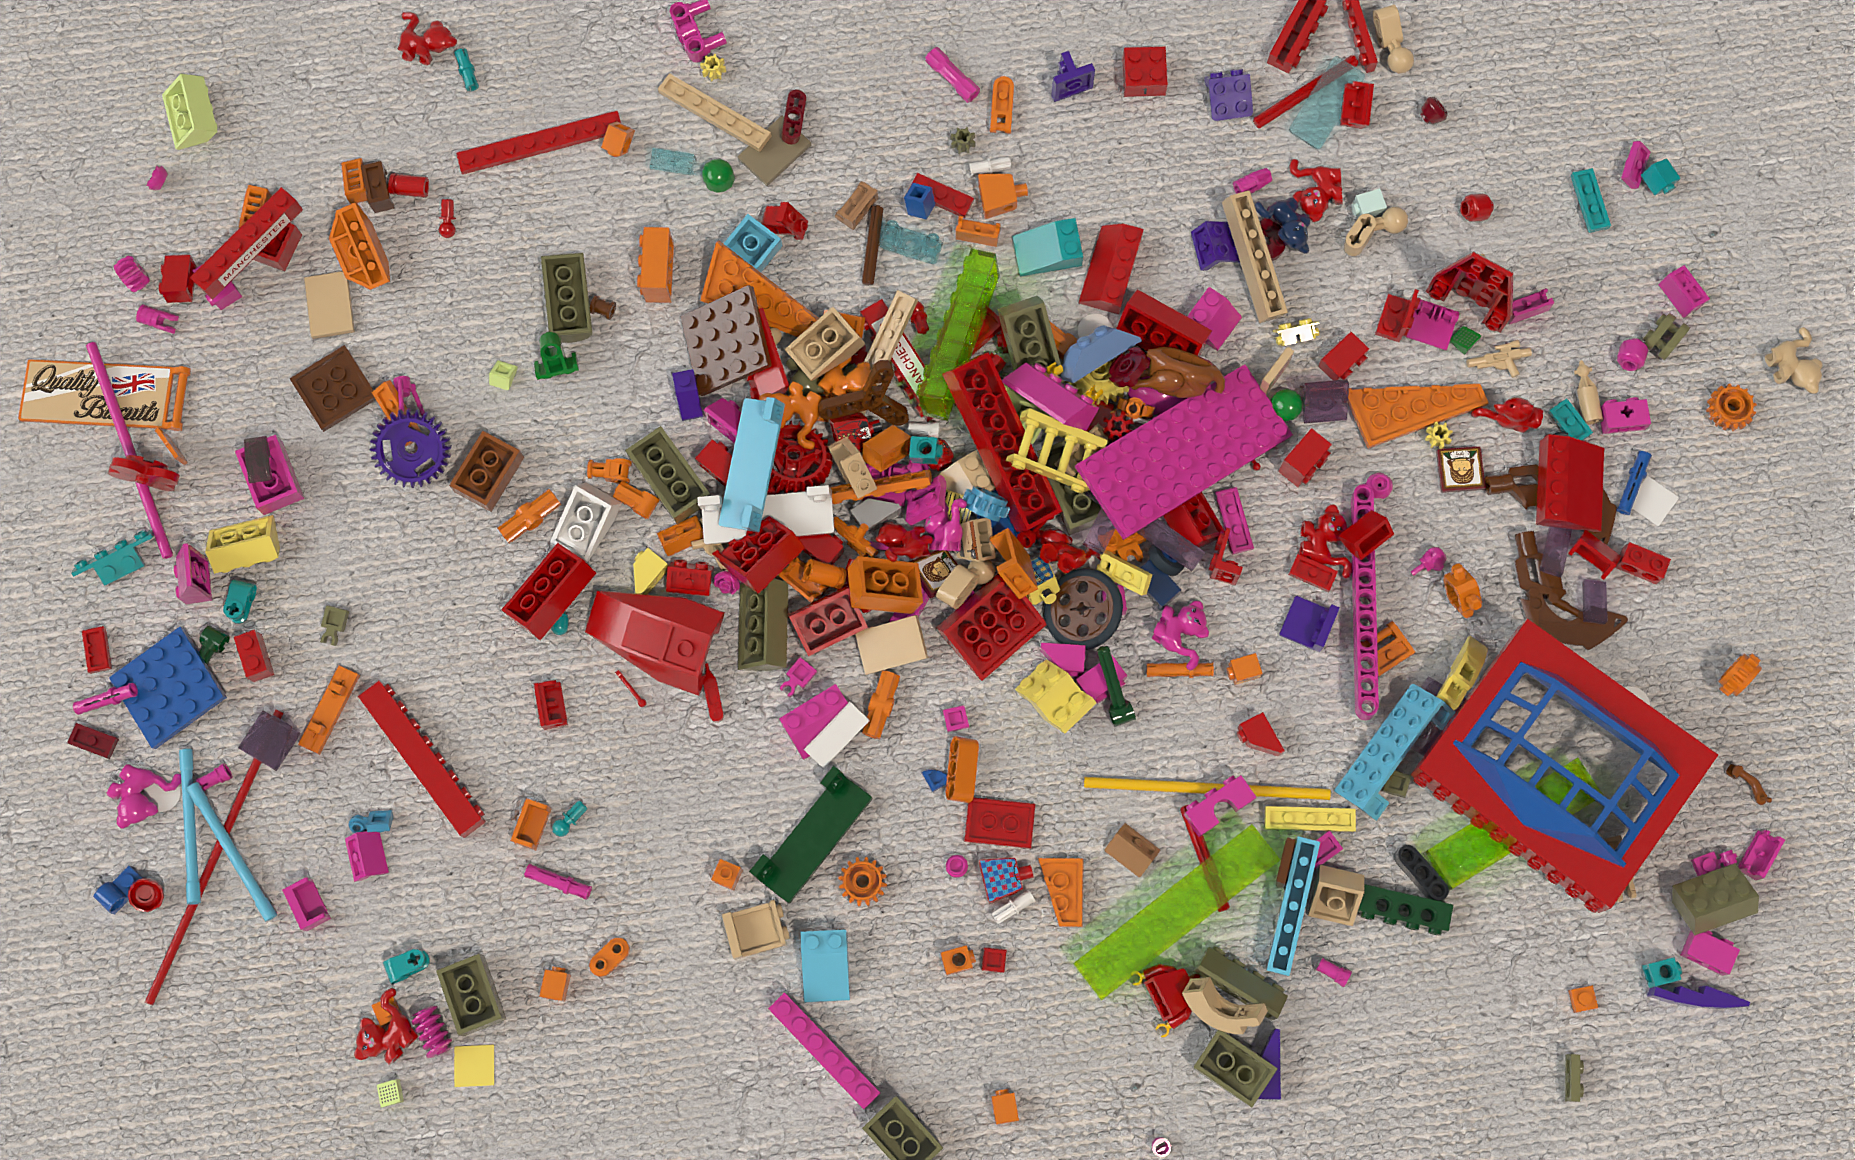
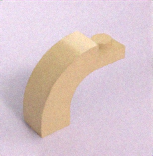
[1182,977,1268,1034]

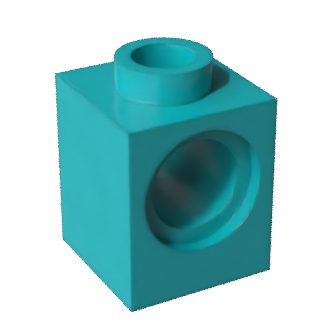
[909,436,943,464]
[1642,957,1682,988]

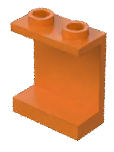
[989,528,1038,599]

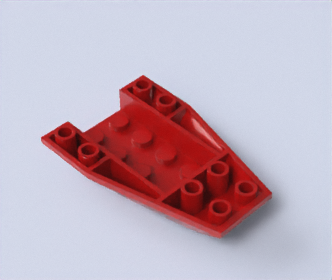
[1425,251,1514,333]
[585,590,725,696]

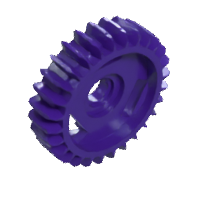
[370,408,452,488]

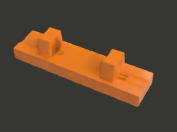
[298,665,360,755]

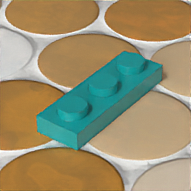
[1571,168,1611,233]

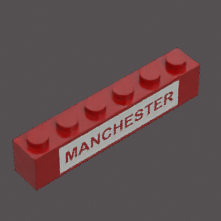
[190,187,303,300]
[860,299,949,422]

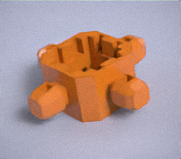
[1443,563,1482,618]

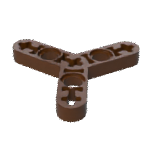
[818,360,909,426]

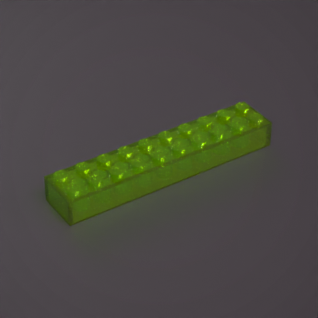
[1073,824,1281,1002]

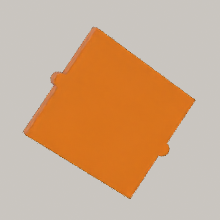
[155,428,188,465]

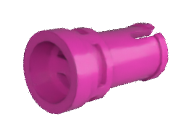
[196,763,233,791]
[1316,958,1352,987]

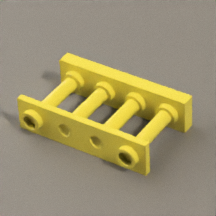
[1006,408,1108,493]

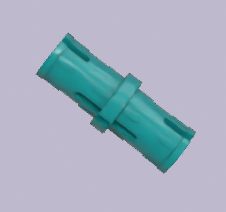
[454,48,479,91]

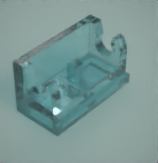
[649,148,697,176]

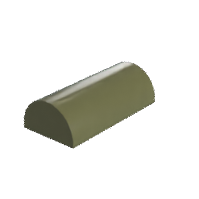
[541,253,592,343]

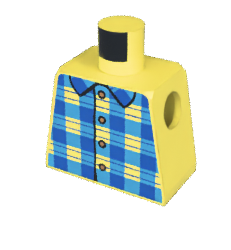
[1026,557,1060,605]

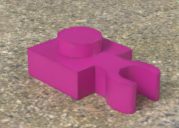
[780,657,817,697]

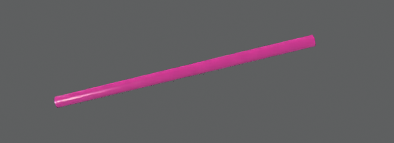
[86,342,173,559]

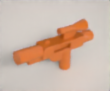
[833,516,878,558]

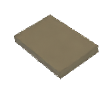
[737,115,812,186]

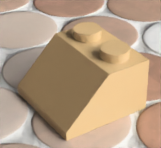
[1308,865,1364,926]

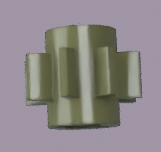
[951,127,976,154]

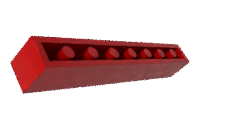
[695,440,845,565]
[358,680,486,838]

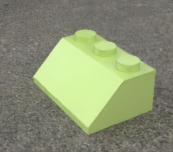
[162,74,218,150]

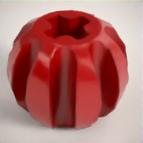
[1102,410,1134,442]

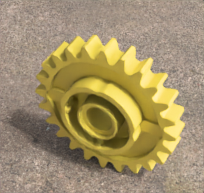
[1066,351,1129,405]

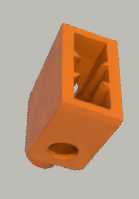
[978,174,1028,219]

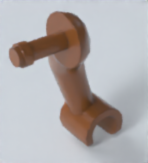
[1726,764,1772,805]

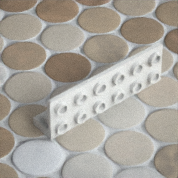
[698,485,835,545]

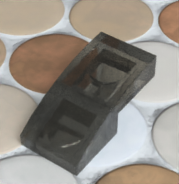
[244,436,273,483]

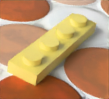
[1264,806,1356,832]

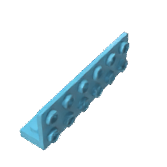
[719,397,785,532]
[1334,684,1455,821]

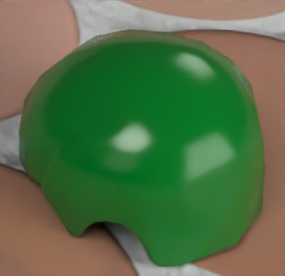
[702,158,735,193]
[1271,389,1303,422]

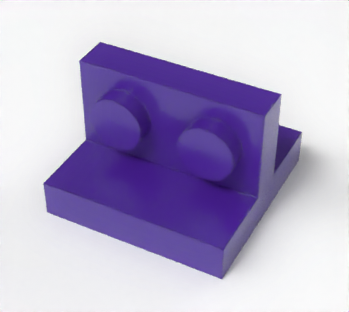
[1051,50,1095,102]

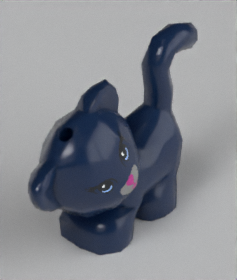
[1254,197,1310,254]

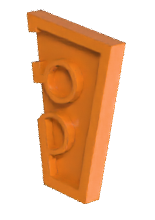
[1038,858,1084,927]

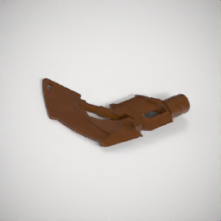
[1485,464,1617,545]
[1515,531,1628,650]

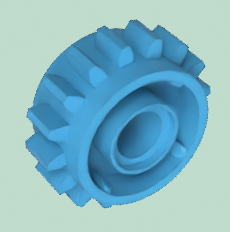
[962,486,1010,522]

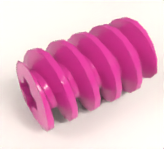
[412,1005,452,1058]

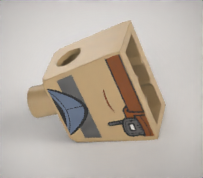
[955,518,996,562]

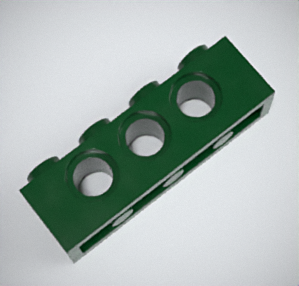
[1357,884,1454,936]

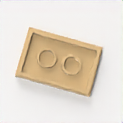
[304,271,355,339]
[855,615,929,675]

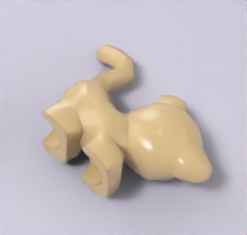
[1765,327,1823,394]

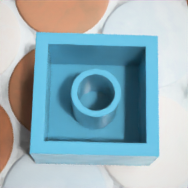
[723,214,783,272]

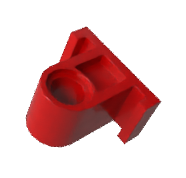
[761,202,809,240]

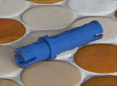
[1617,451,1652,515]

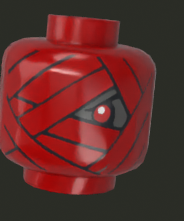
[922,439,954,471]

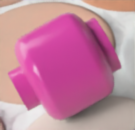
[1617,338,1648,371]

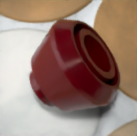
[1420,97,1448,124]

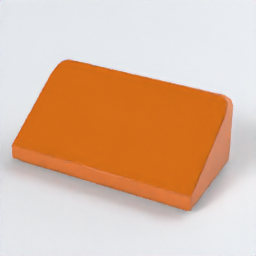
[657,515,704,556]

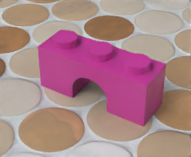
[1184,775,1257,837]

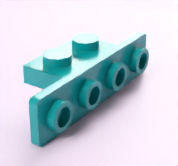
[71,529,154,586]

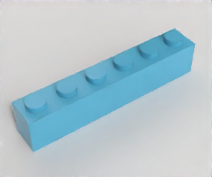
[1266,836,1320,976]

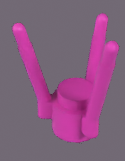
[393,376,425,416]

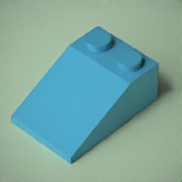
[801,930,850,1002]

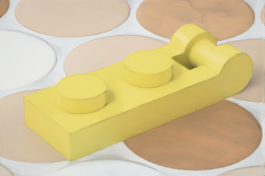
[1096,550,1153,595]

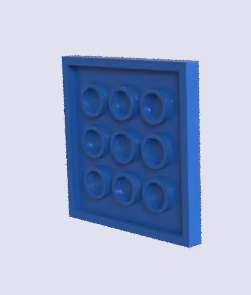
[109,627,227,749]

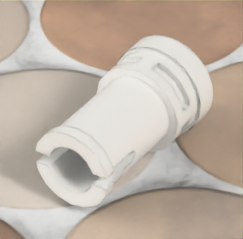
[908,422,940,439]

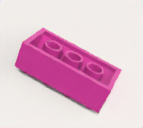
[1002,363,1099,431]

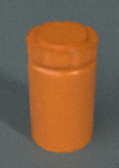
[803,559,846,589]

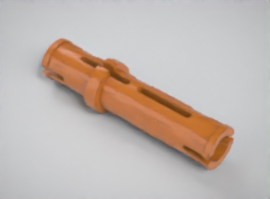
[1146,662,1214,678]

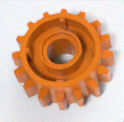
[1706,383,1757,431]
[1718,653,1762,696]
[838,857,887,907]

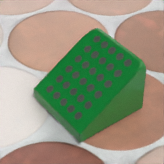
[1450,326,1482,355]

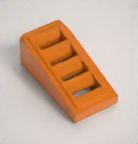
[341,158,368,204]
[239,185,272,228]

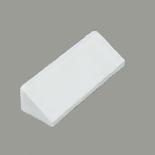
[804,702,869,768]

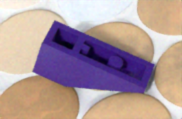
[1258,1029,1281,1100]

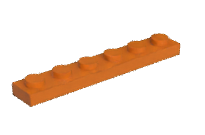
[805,469,932,504]

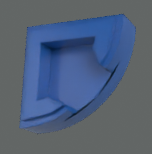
[922,770,947,792]

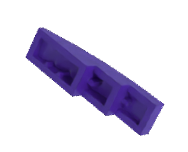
[1647,986,1750,1009]

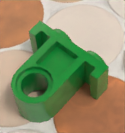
[534,332,579,380]

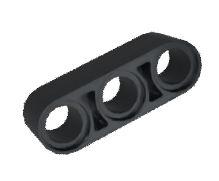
[1394,845,1449,901]

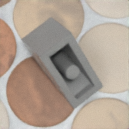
[850,498,902,536]

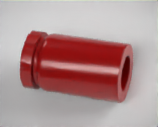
[388,173,429,198]

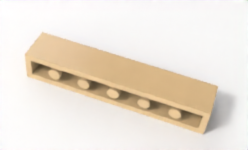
[1222,190,1288,323]

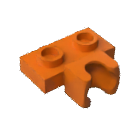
[1097,529,1146,562]

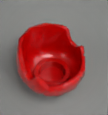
[128,878,164,912]

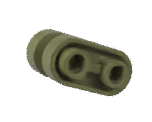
[1643,312,1691,361]

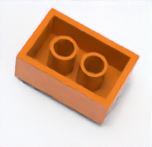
[637,227,674,303]
[848,556,923,614]

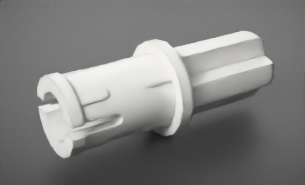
[969,157,1011,176]
[992,890,1036,924]

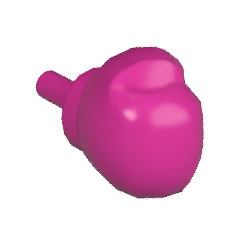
[1410,547,1447,576]

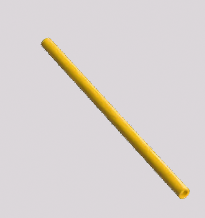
[1084,777,1331,800]

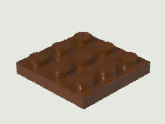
[289,345,376,432]

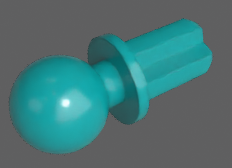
[552,801,587,837]

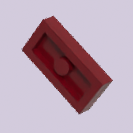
[67,723,119,760]

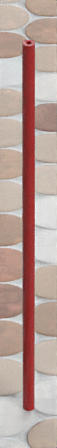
[145,710,284,1005]

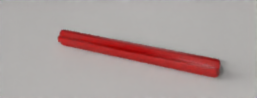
[1253,55,1359,128]

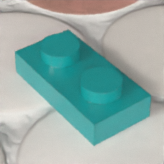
[1548,398,1593,441]

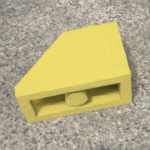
[633,548,668,595]

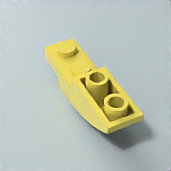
[1436,636,1488,710]

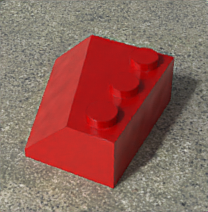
[712,516,805,594]

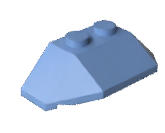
[1061,325,1141,383]

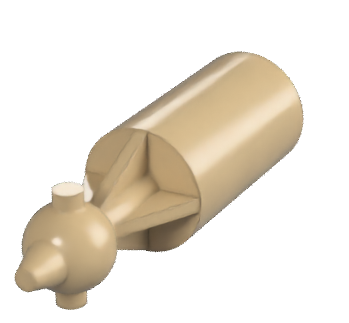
[1574,360,1603,425]

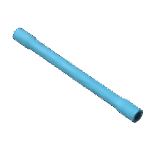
[179,749,201,905]
[186,782,277,922]

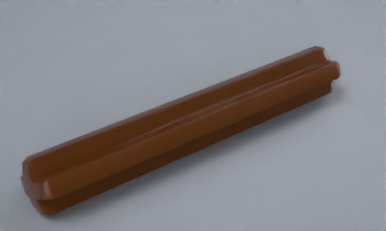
[862,205,884,286]

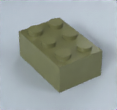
[1672,863,1759,935]
[436,954,507,1037]
[862,1096,943,1160]

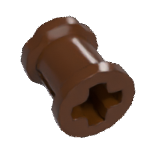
[590,295,616,320]

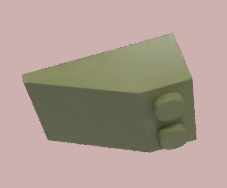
[1194,1030,1278,1108]

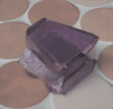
[238,710,301,771]

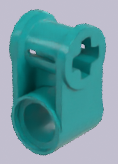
[223,579,257,624]
[383,949,430,984]

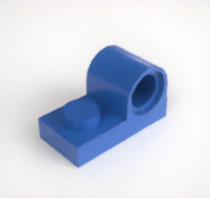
[93,866,143,915]

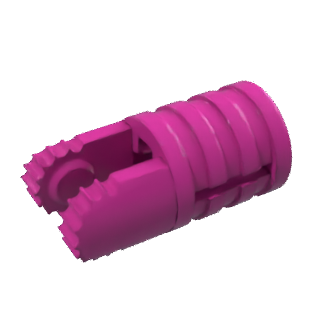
[136,304,179,334]

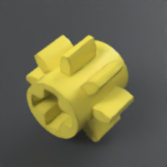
[700,54,727,82]
[1425,422,1453,449]

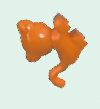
[817,357,877,405]
[759,381,822,449]

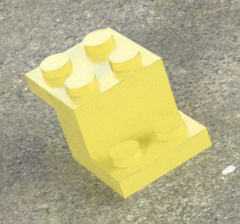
[1015,659,1096,734]

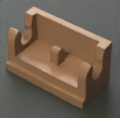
[835,181,878,230]

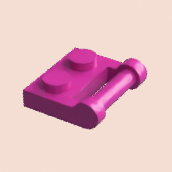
[905,475,947,526]

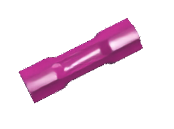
[925,47,980,103]

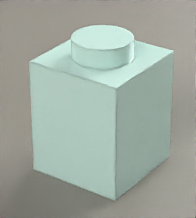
[1351,189,1387,218]

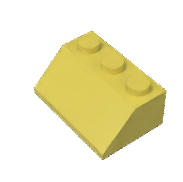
[205,515,280,574]

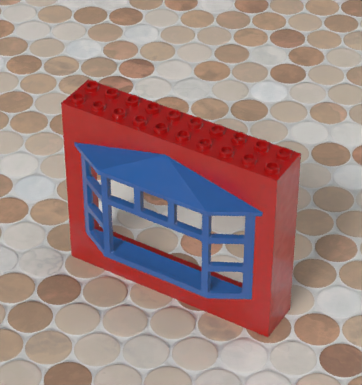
[1411,619,1719,913]

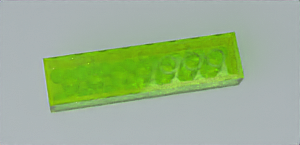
[916,248,1000,421]
[1423,757,1604,891]

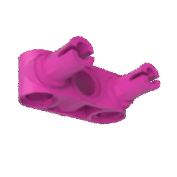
[670,0,727,63]

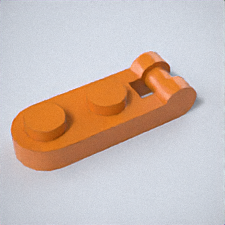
[990,76,1014,134]

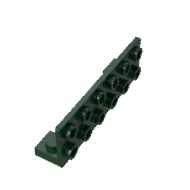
[749,765,873,904]

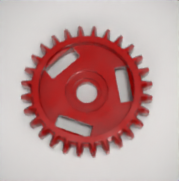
[769,420,833,494]

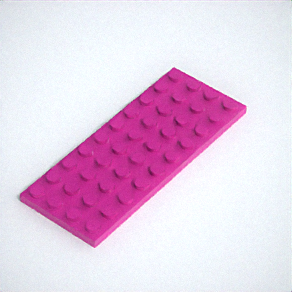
[1075,364,1293,540]

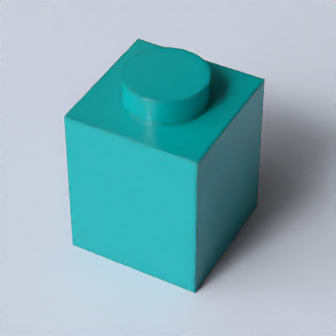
[1641,158,1681,196]

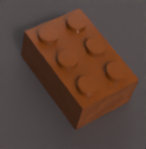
[449,431,524,512]

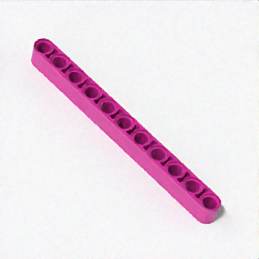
[1351,484,1379,721]

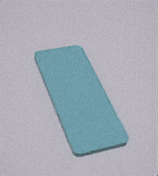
[1289,56,1365,150]

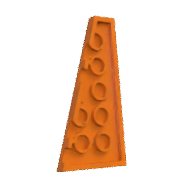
[700,240,819,337]
[1343,384,1489,449]

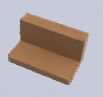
[1105,823,1161,877]

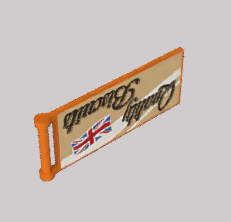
[18,360,191,431]

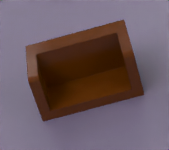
[361,161,395,213]

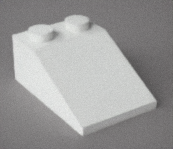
[550,482,622,563]

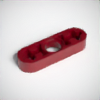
[781,89,806,145]

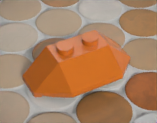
[329,202,390,290]

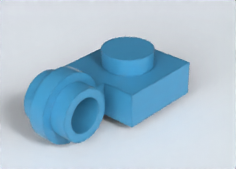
[348,810,393,833]

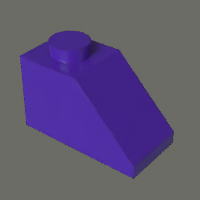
[672,369,703,421]

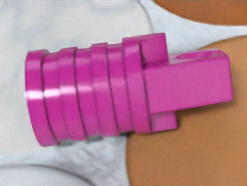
[1233,168,1272,194]

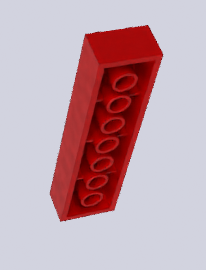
[942,352,1062,532]

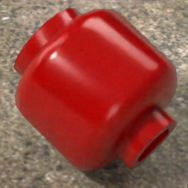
[1460,193,1494,222]

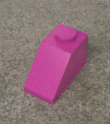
[1040,643,1085,679]

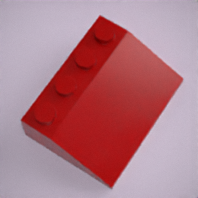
[1536,434,1605,532]
[936,573,1047,681]

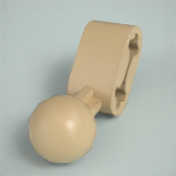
[1373,4,1414,74]
[1344,207,1408,256]
[936,560,995,609]

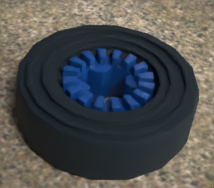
[1148,540,1185,576]

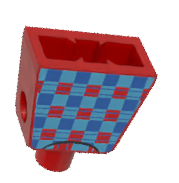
[979,858,1034,904]

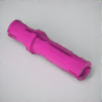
[73,683,138,715]
[524,864,592,900]

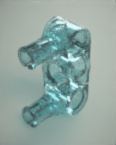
[879,220,943,264]

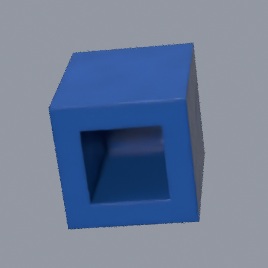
[904,183,935,220]

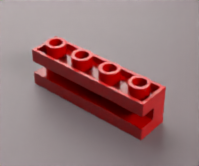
[1267,0,1329,74]

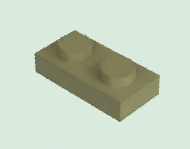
[1565,1054,1584,1102]

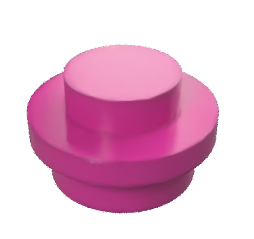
[946,855,968,878]

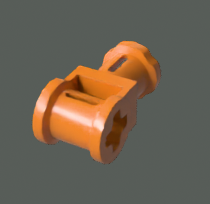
[587,458,632,484]

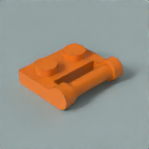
[1360,621,1416,677]

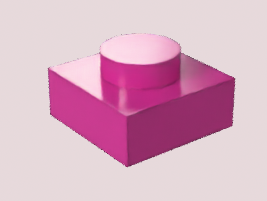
[943,705,969,733]

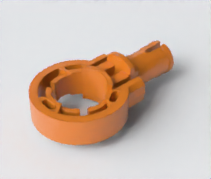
[1117,397,1155,419]

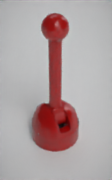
[1017,516,1054,548]

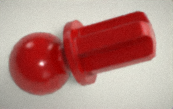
[439,199,456,238]
[910,301,929,335]

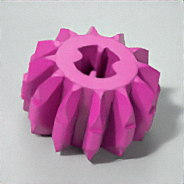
[114,255,150,292]

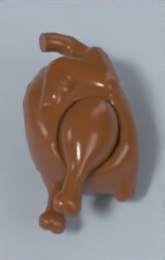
[1131,347,1225,398]

